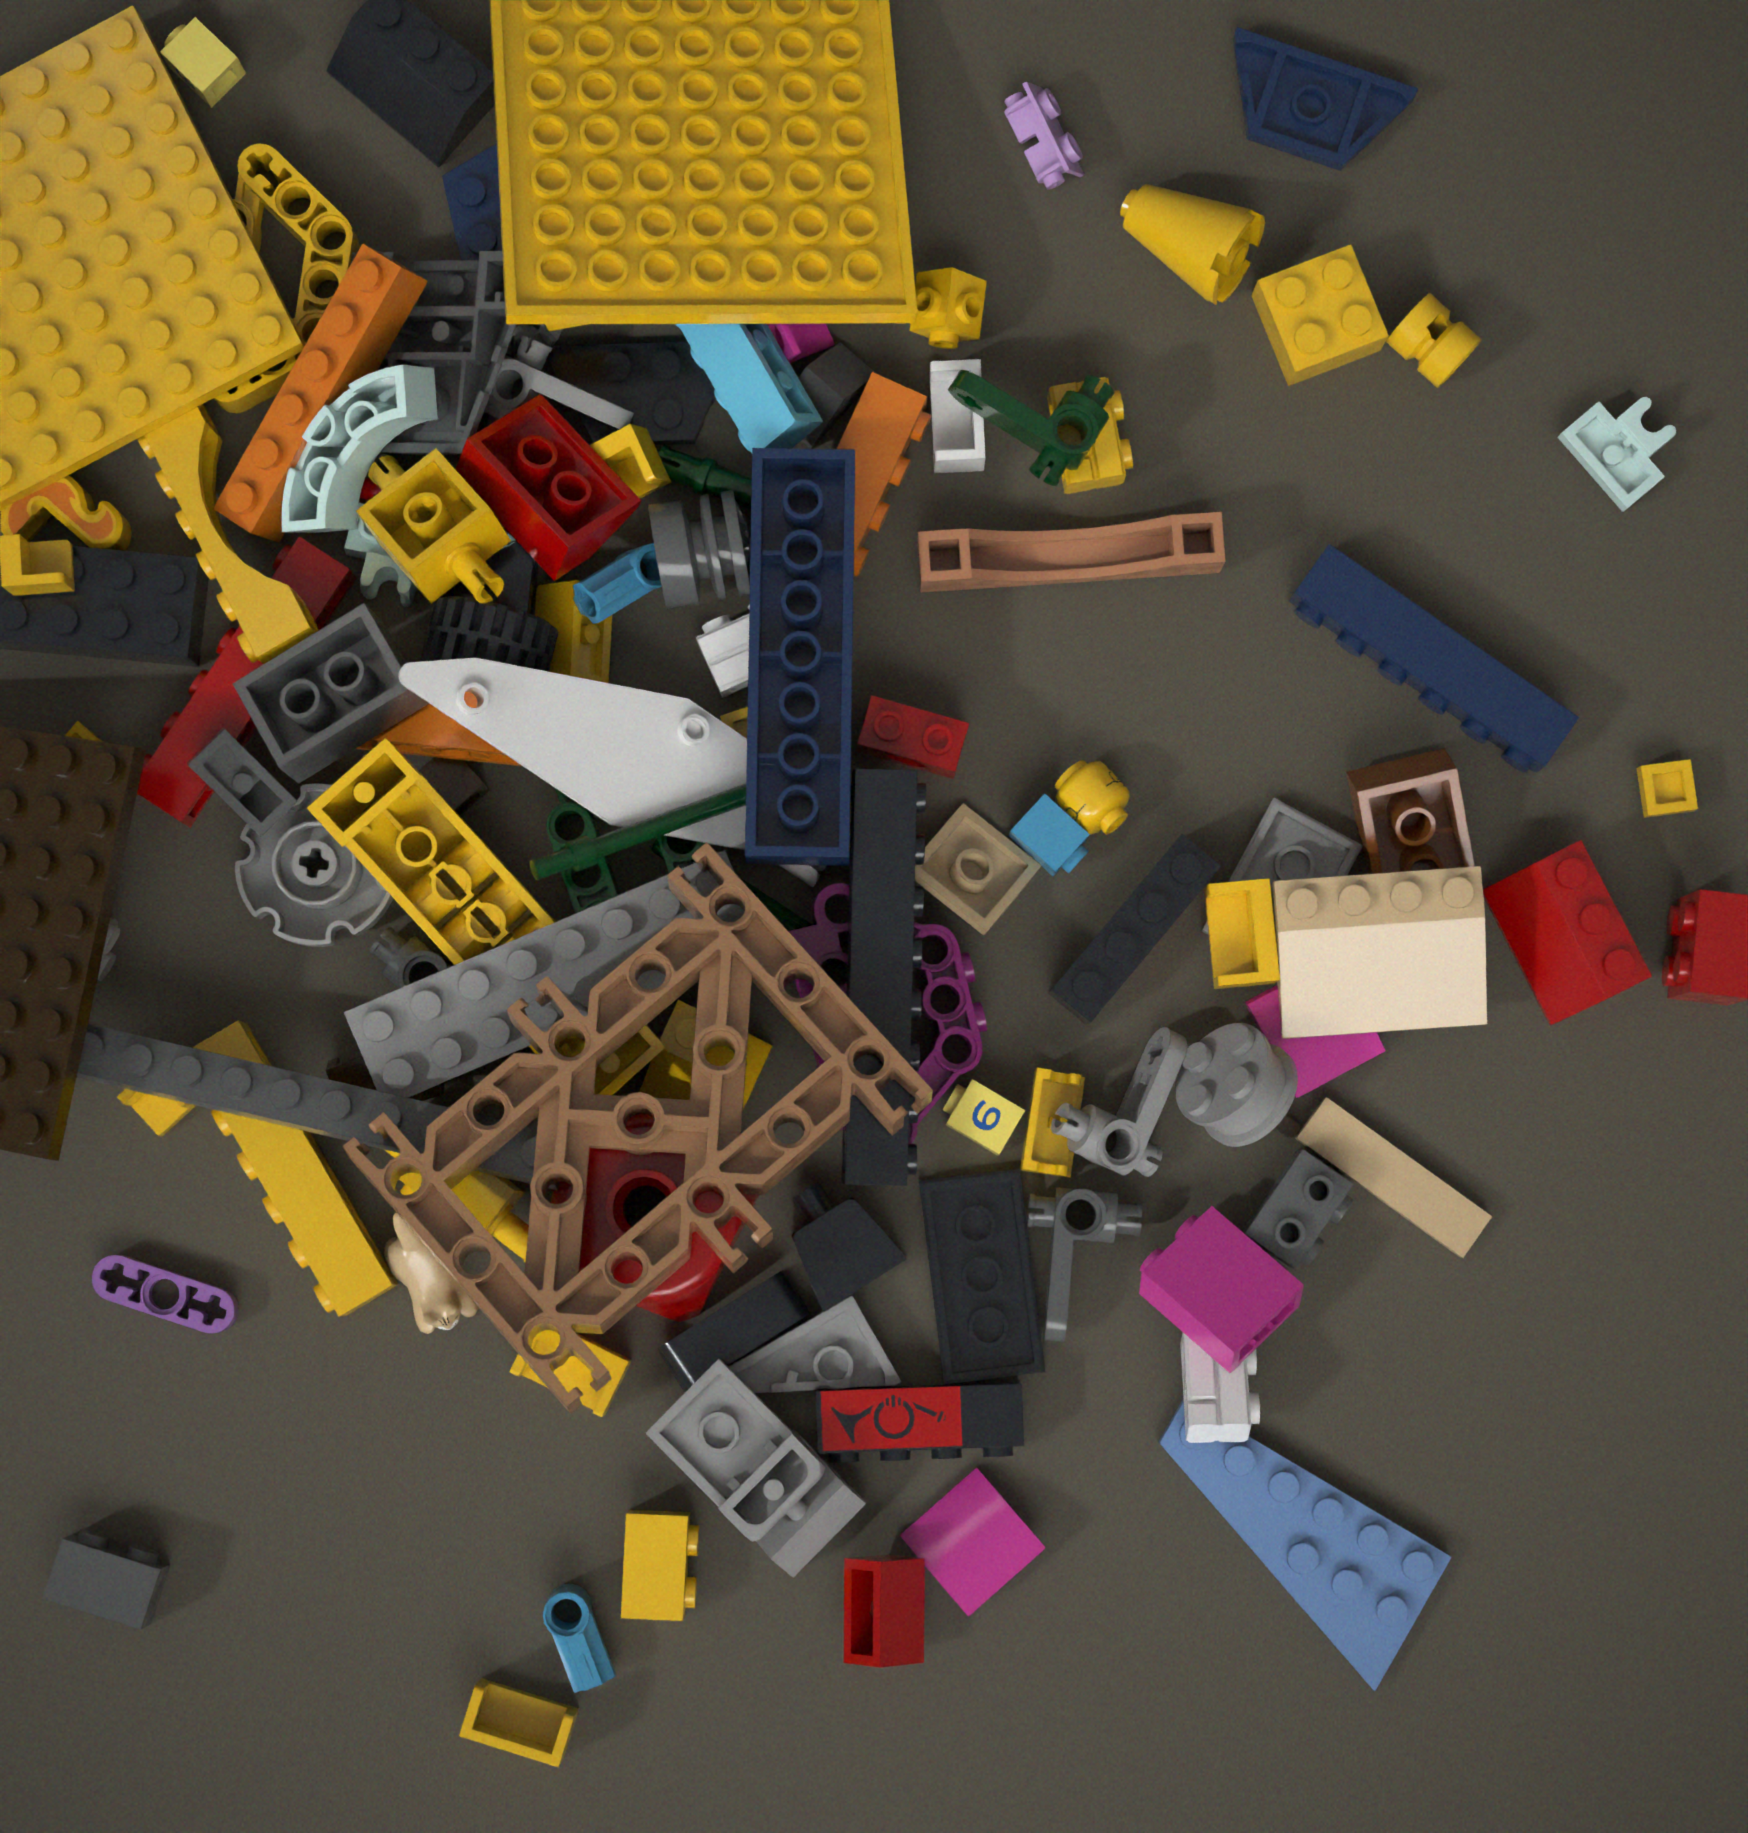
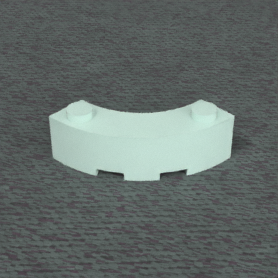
[282,365,438,533]

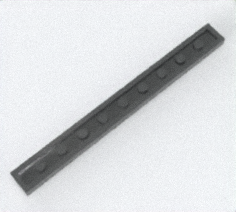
[77,1024,560,1190]

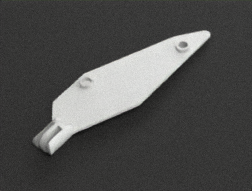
[398,658,827,887]

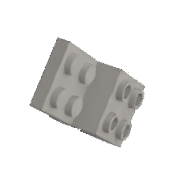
[646,1358,866,1578]

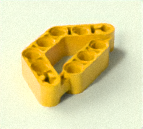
[213,143,360,413]

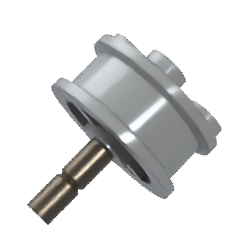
[1176,1023,1301,1147]

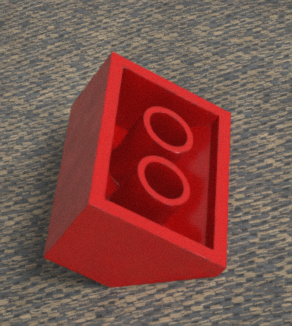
[455,394,642,581]
[1483,840,1652,1026]

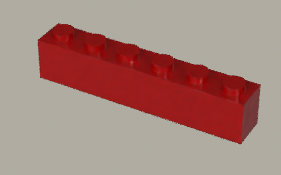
[137,537,357,828]

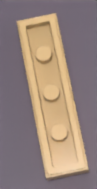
[1295,1097,1492,1258]

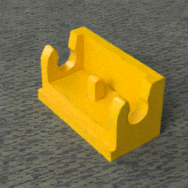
[1020,1067,1085,1178]

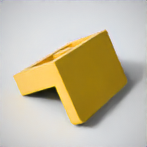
[535,580,612,683]

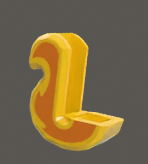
[1,476,132,551]

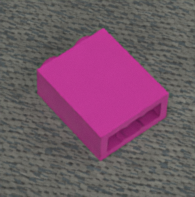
[1139,1206,1304,1373]

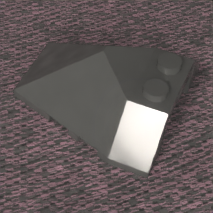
[350,251,517,455]

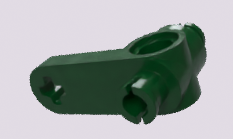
[948,370,1115,486]

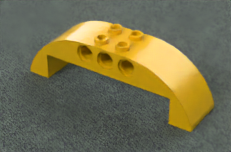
[307,737,665,1095]

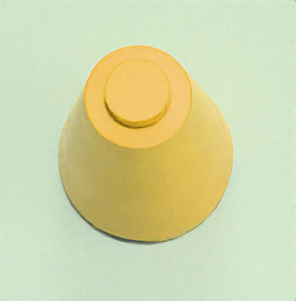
[1120,184,1265,305]

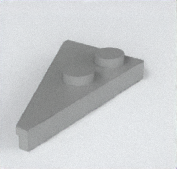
[729,1296,901,1393]

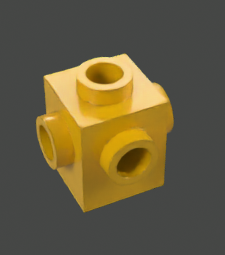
[909,267,987,349]

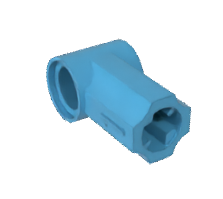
[573,543,662,624]
[543,1583,616,1693]

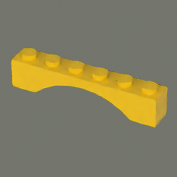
[137,404,319,664]

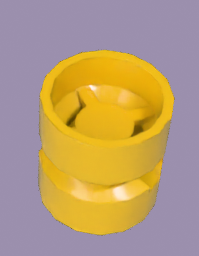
[1386,293,1482,388]

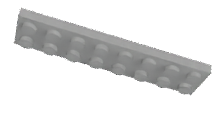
[344,850,745,1098]

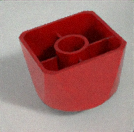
[549,1113,759,1322]

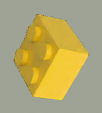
[1251,244,1389,386]

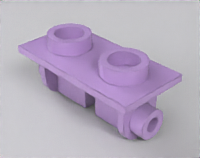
[1004,81,1084,190]

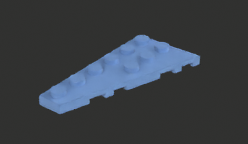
[1158,1399,1452,1691]

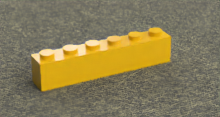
[192,1020,399,1317]

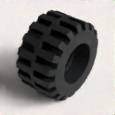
[420,596,559,672]

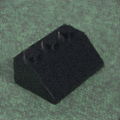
[326,0,495,168]

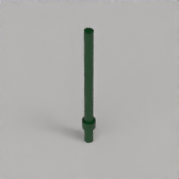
[530,784,746,880]

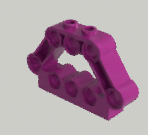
[788,883,987,1144]

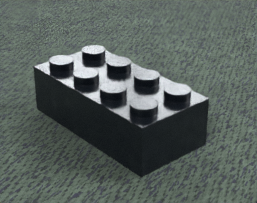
[0,546,209,667]

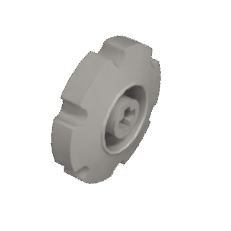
[235,784,393,947]

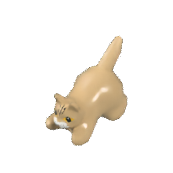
[383,1212,478,1334]

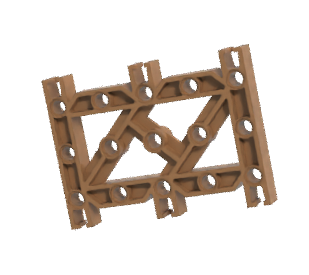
[342,842,933,1414]

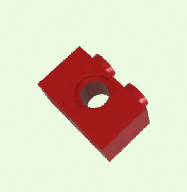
[857,695,969,779]

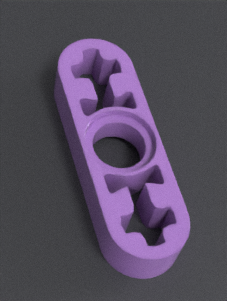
[92,1255,239,1333]

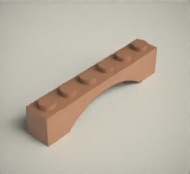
[917,512,1226,593]

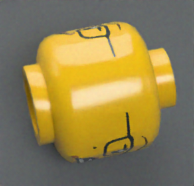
[1055,760,1130,835]

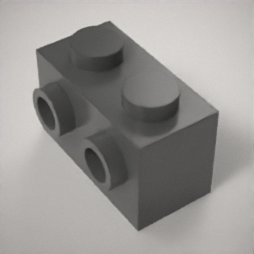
[1242,1149,1354,1269]

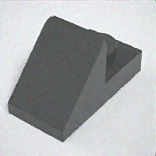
[187,728,297,837]

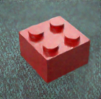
[1662,889,1748,1006]

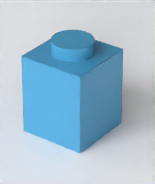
[1009,794,1090,876]

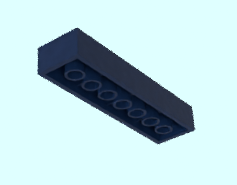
[745,448,855,866]

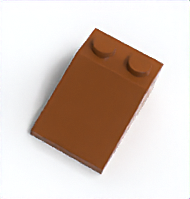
[1346,748,1475,874]

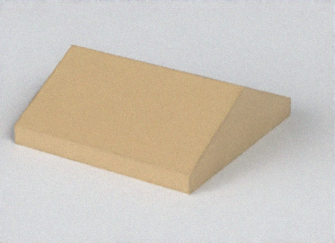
[915,803,1042,936]

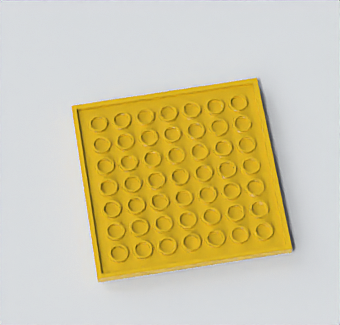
[489,0,918,324]
[0,5,305,511]

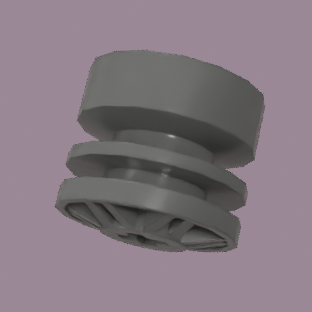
[648,490,751,610]

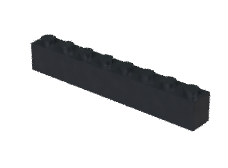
[841,768,926,1186]

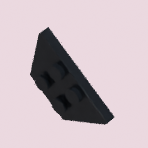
[547,342,716,445]

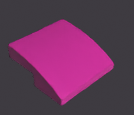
[1245,985,1386,1098]
[900,1467,1046,1617]

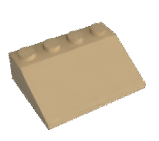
[1270,866,1487,1039]

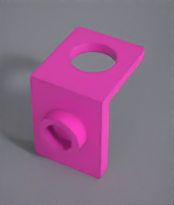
[767,324,834,364]

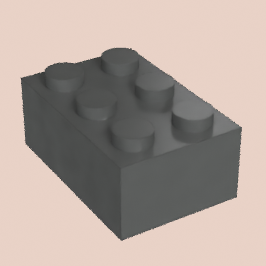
[233,603,429,783]

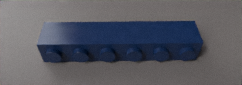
[1289,544,1579,773]

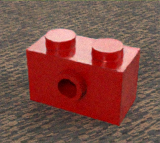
[843,1554,925,1668]

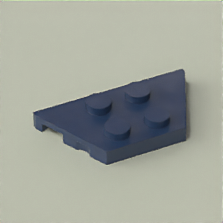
[1233,27,1418,171]

